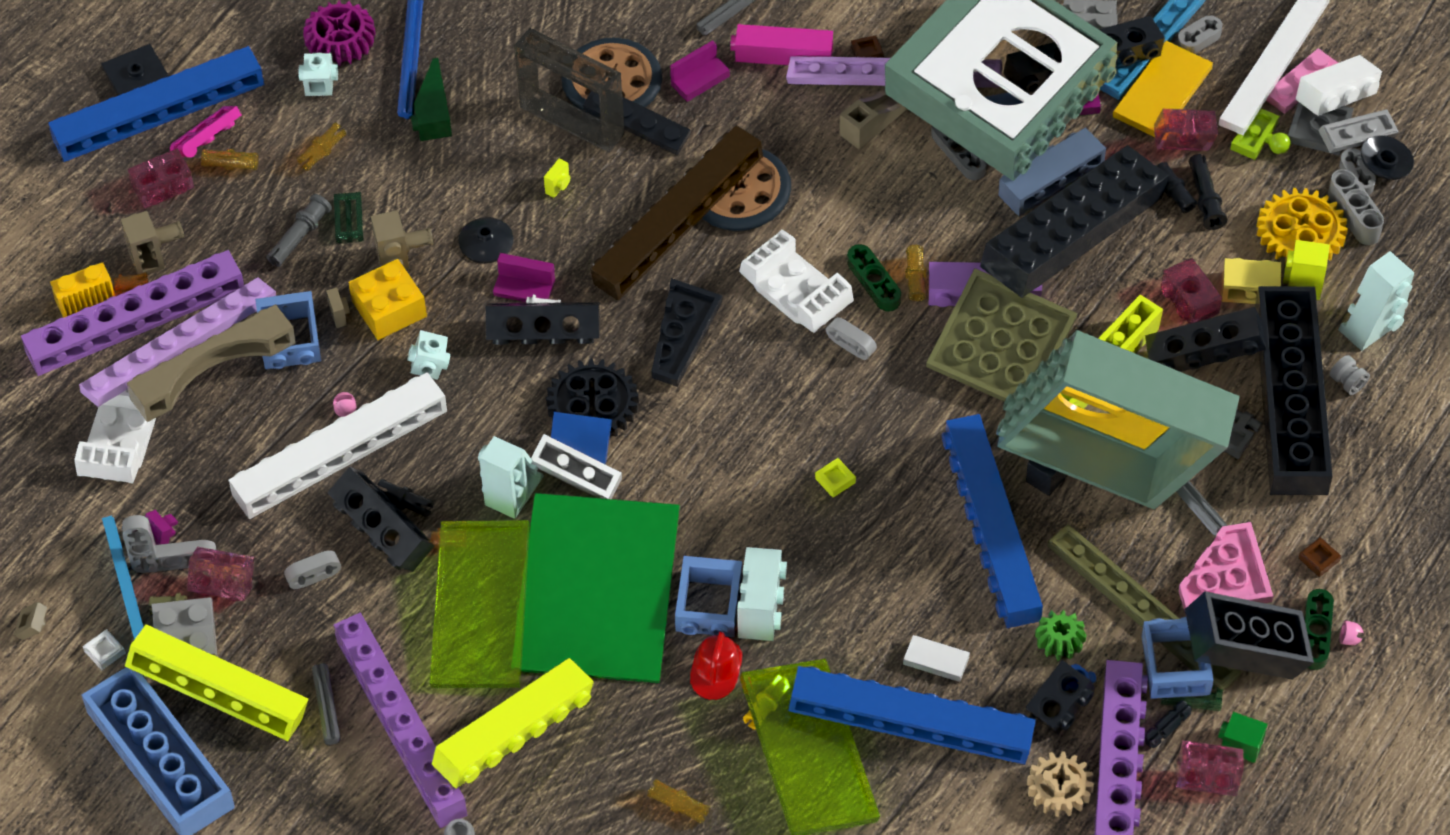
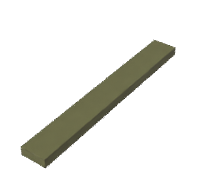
[1047,524,1241,694]

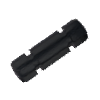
[1144,700,1192,748]

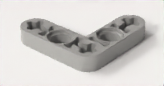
[122,515,217,573]

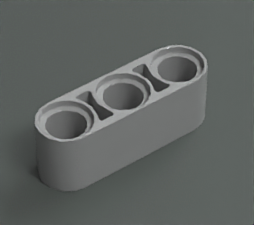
[1328,169,1384,245]

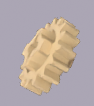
[1027,751,1094,817]

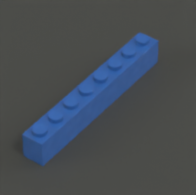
[48,46,264,162]
[942,414,1043,628]
[788,666,1036,765]

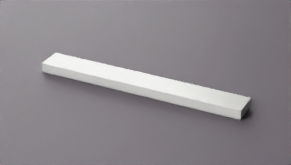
[1218,0,1330,135]

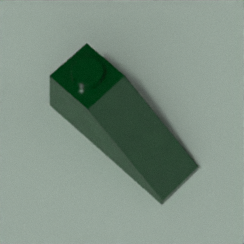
[410,58,452,142]

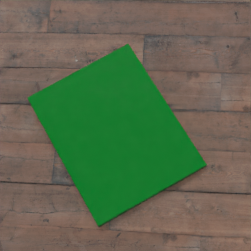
[511,493,680,683]

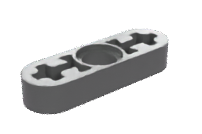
[931,126,987,180]

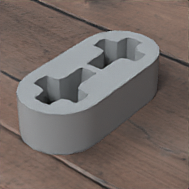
[1177,16,1223,54]
[1339,148,1376,195]
[826,317,877,360]
[284,551,341,589]

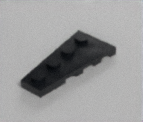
[651,278,723,387]

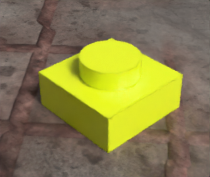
[544,158,570,198]
[815,458,856,498]

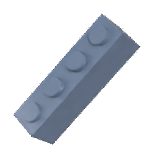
[998,127,1106,216]

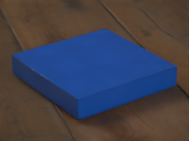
[551,412,612,465]

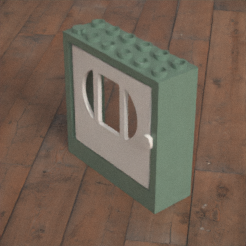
[885,0,1118,181]

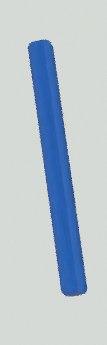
[397,0,423,119]

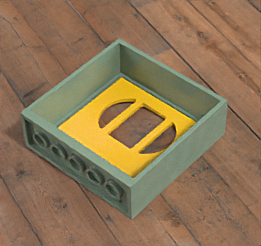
[996,330,1240,510]

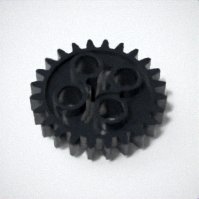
[546,358,639,437]

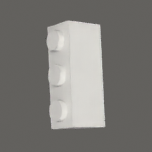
[1296,55,1382,116]
[531,434,622,499]

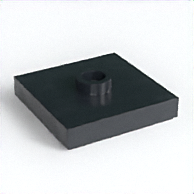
[101,44,169,96]

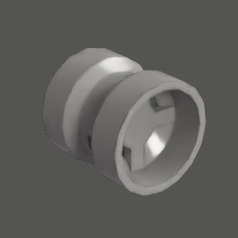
[1329,355,1370,395]

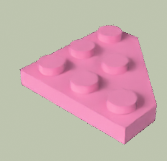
[1179,522,1273,612]

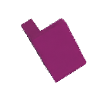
[670,41,730,102]
[493,253,555,302]

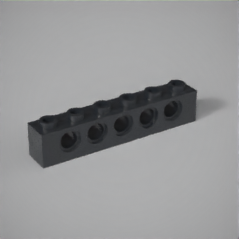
[1003,15,1165,93]

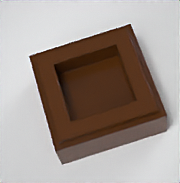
[851,35,884,58]
[1298,537,1341,577]

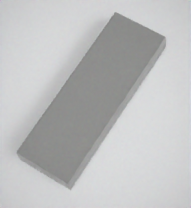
[1318,109,1399,153]

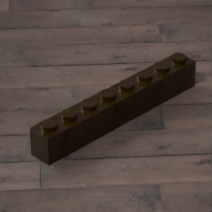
[590,125,763,301]

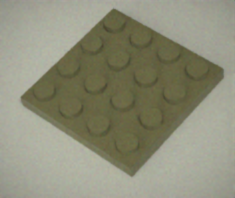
[926,268,1078,402]

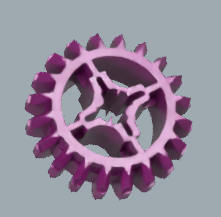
[303,0,376,66]

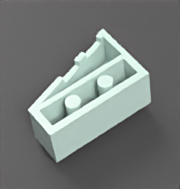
[1338,251,1414,351]
[478,436,544,519]
[737,547,787,641]

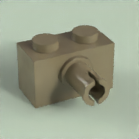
[371,210,434,270]
[120,211,185,277]

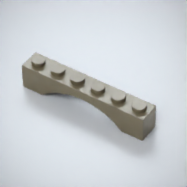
[839,90,907,149]
[127,304,296,422]

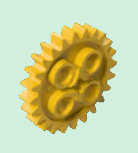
[1256,188,1348,264]

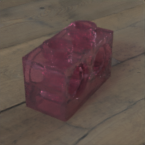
[127,148,194,209]
[187,547,254,601]
[1176,740,1244,796]

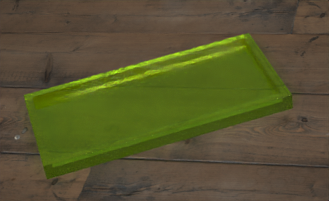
[429,520,530,688]
[739,658,880,835]

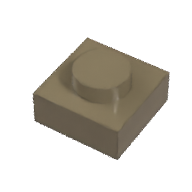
[326,288,350,328]
[14,602,47,640]

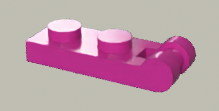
[170,106,241,157]

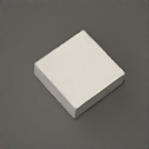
[83,629,126,670]

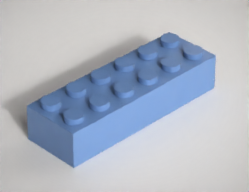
[82,667,235,835]

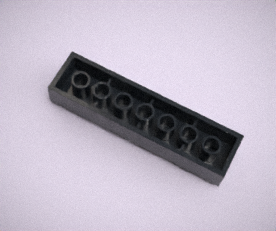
[980,145,1169,298]
[1255,286,1333,495]

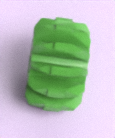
[1035,609,1086,661]

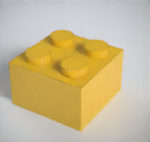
[349,259,427,340]

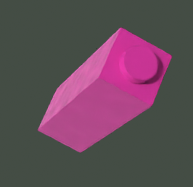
[730,24,833,65]

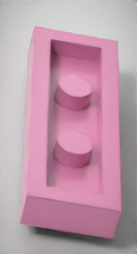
[1266,49,1338,114]

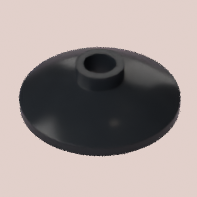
[1360,136,1414,180]
[458,217,514,263]

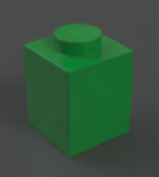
[1218,712,1268,763]

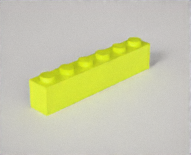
[1060,295,1163,409]
[125,624,309,741]
[432,658,594,788]

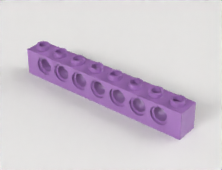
[21,250,244,376]
[334,612,467,828]
[1094,660,1148,835]

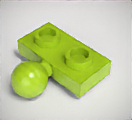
[1230,108,1291,160]

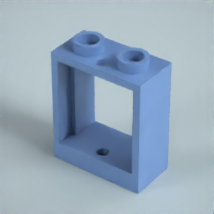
[255,291,321,369]
[675,556,743,637]
[1142,617,1213,699]

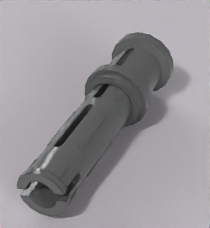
[266,194,332,267]

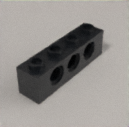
[485,302,600,345]
[1145,307,1267,372]
[327,467,435,572]

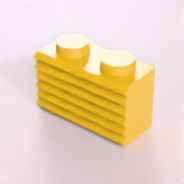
[50,262,115,318]

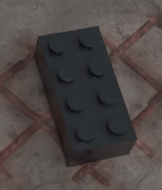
[1184,591,1314,680]

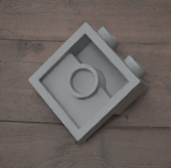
[1063,0,1117,30]
[152,597,218,657]

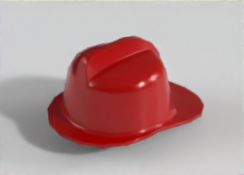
[690,631,742,700]

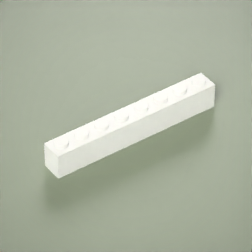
[229,372,447,519]

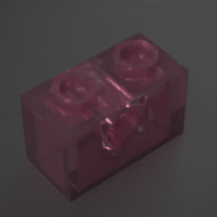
[1153,109,1218,151]
[1160,258,1222,324]

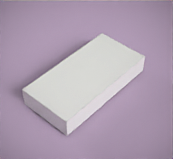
[903,635,970,682]

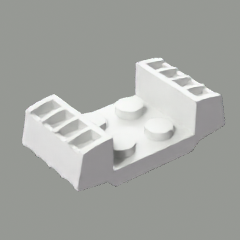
[739,230,854,333]
[75,389,156,484]

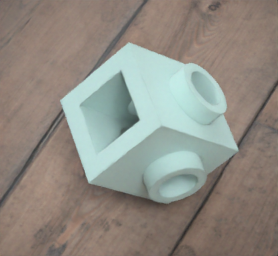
[299,53,338,96]
[407,330,450,380]

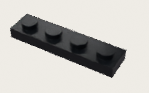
[583,84,691,156]

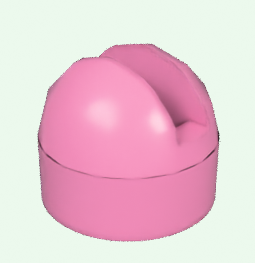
[333,392,357,417]
[1339,620,1363,646]

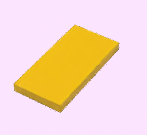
[1113,41,1213,140]

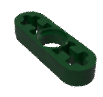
[847,244,901,312]
[1304,589,1334,670]

